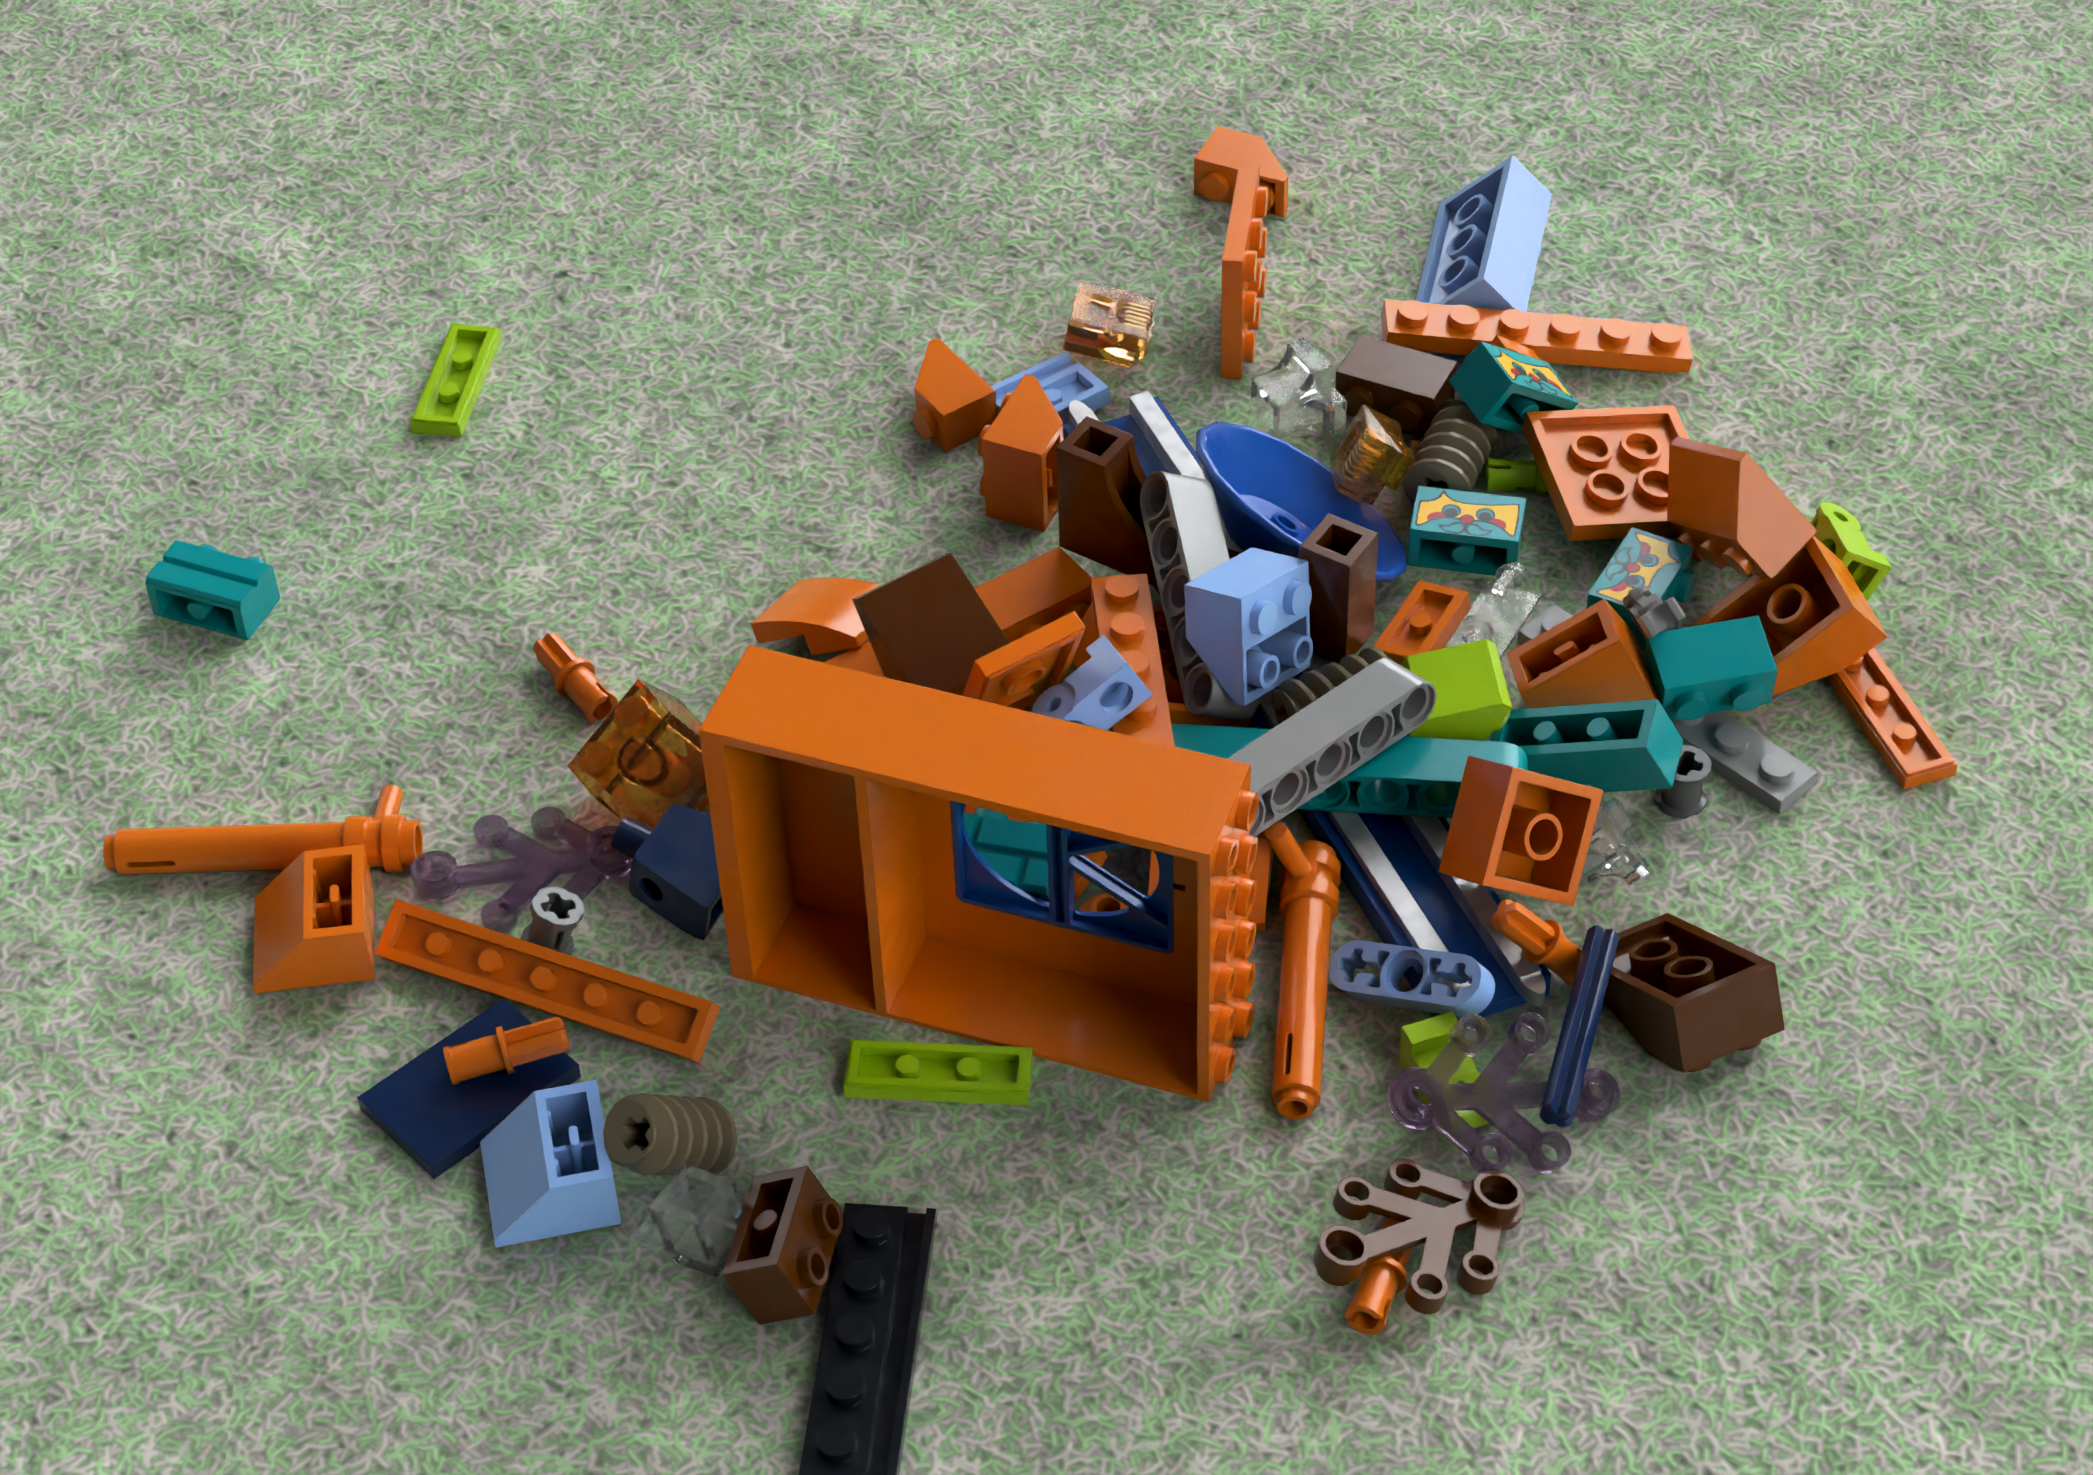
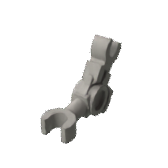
[1623,585,1686,640]

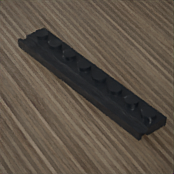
[798,1203,937,1475]

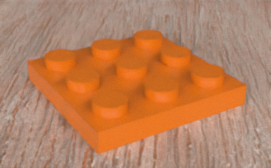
[1221,164,1268,379]
[1522,405,1690,541]

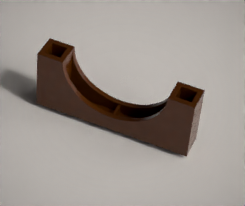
[1056,416,1378,663]

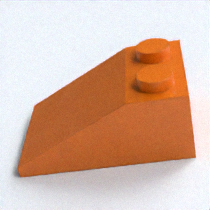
[1687,535,1888,696]

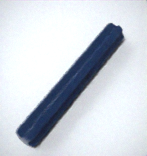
[1539,925,1619,1128]

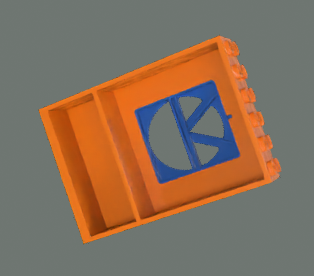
[699,645,1259,1102]

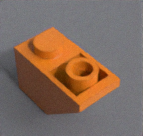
[1194,126,1288,218]

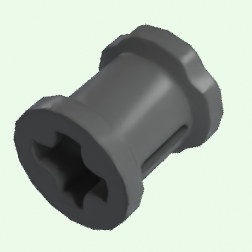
[1654,745,1712,819]
[521,887,585,955]

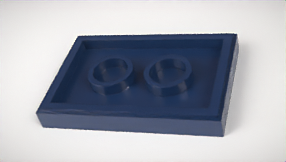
[357,998,581,1179]

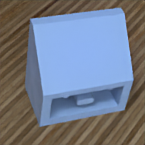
[1184,547,1313,706]
[480,1080,622,1248]

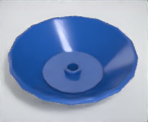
[1196,422,1407,583]

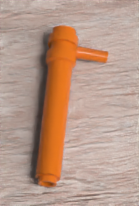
[103,785,423,875]
[1265,822,1341,1120]

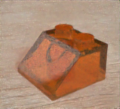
[567,678,709,829]

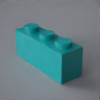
[1490,699,1684,792]

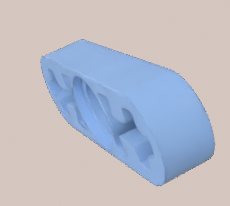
[1329,940,1495,1017]

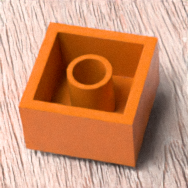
[1438,755,1604,906]

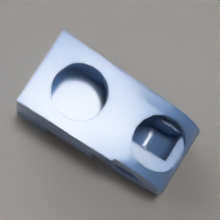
[1032,634,1153,730]

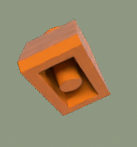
[913,337,997,452]

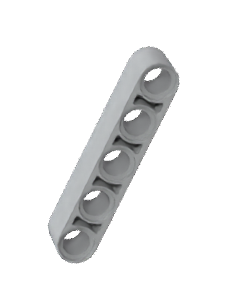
[1140,471,1260,722]
[1226,658,1437,837]

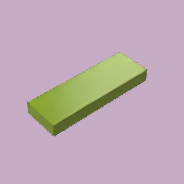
[410,324,502,437]
[843,1040,1033,1105]

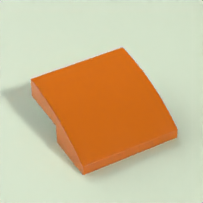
[750,577,880,655]

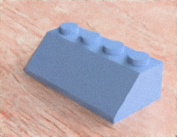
[1415,155,1552,312]

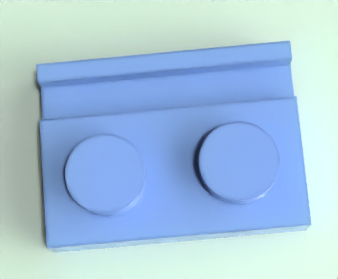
[991,351,1110,424]

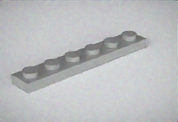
[1517,604,1818,814]

